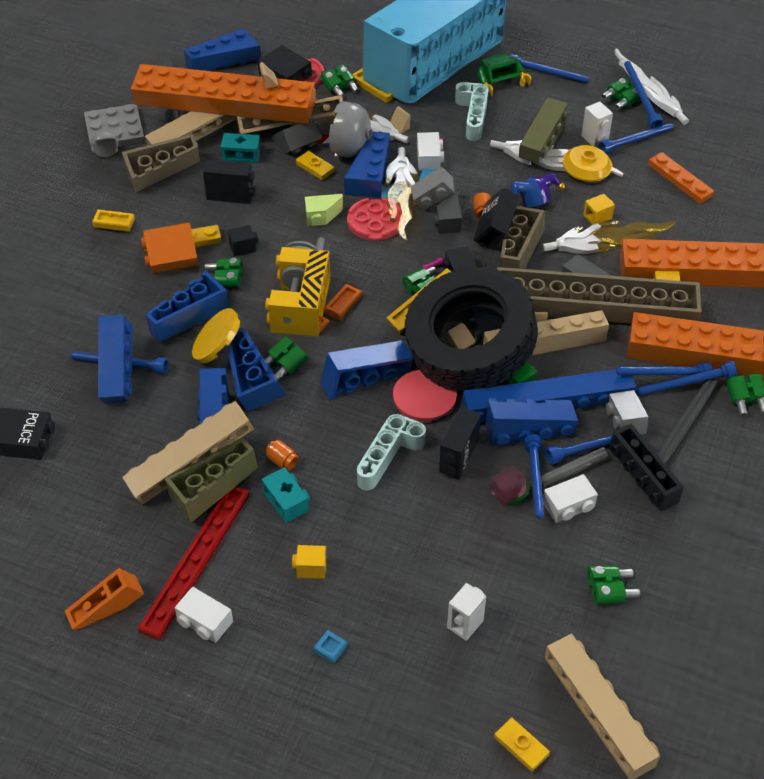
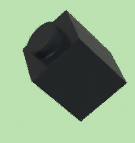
[228,225,259,257]

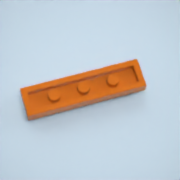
[648,152,714,204]

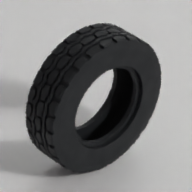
[404,267,538,391]

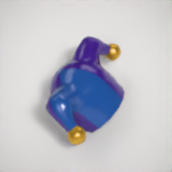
[511,173,565,208]

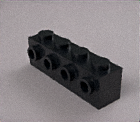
[610,423,684,511]

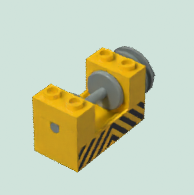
[265,237,330,337]

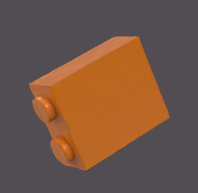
[141,223,198,274]

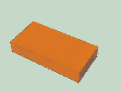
[324,284,363,321]

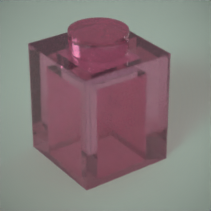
[490,465,527,506]

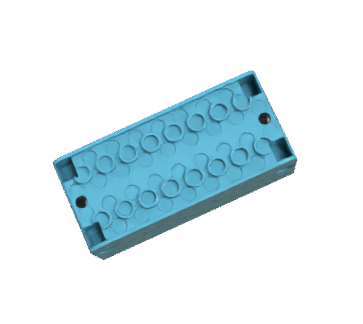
[363,0,506,103]

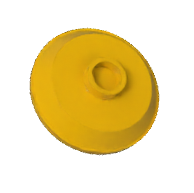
[562,145,612,182]

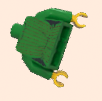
[478,54,531,96]

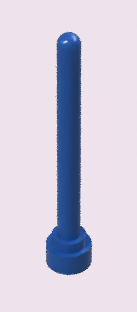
[511,54,589,83]
[624,61,664,129]
[598,123,674,155]
[71,352,169,375]
[635,361,737,396]
[616,363,713,375]
[524,434,544,519]
[545,434,644,465]

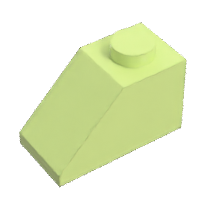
[305,194,343,226]

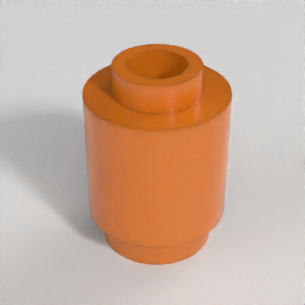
[473,192,491,220]
[266,440,299,471]

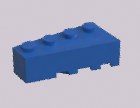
[184,28,261,72]
[344,131,390,198]
[145,271,230,343]
[98,314,134,403]
[227,327,287,411]
[320,340,413,400]
[197,368,229,426]
[485,398,578,446]

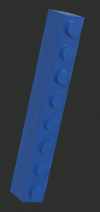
[462,370,636,423]

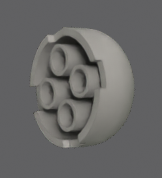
[329,101,372,158]

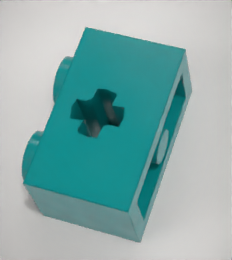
[220,133,261,163]
[261,467,310,523]

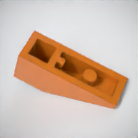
[65,568,144,631]

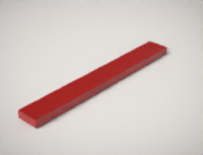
[138,487,250,641]

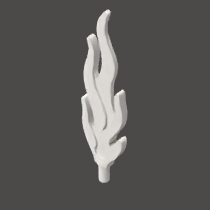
[614,49,689,125]
[490,140,623,177]

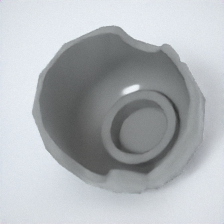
[91,130,119,157]

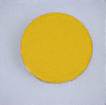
[192,308,240,363]

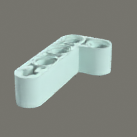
[455,82,489,141]
[357,414,426,491]

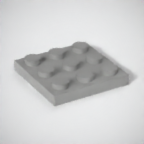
[84,104,145,147]

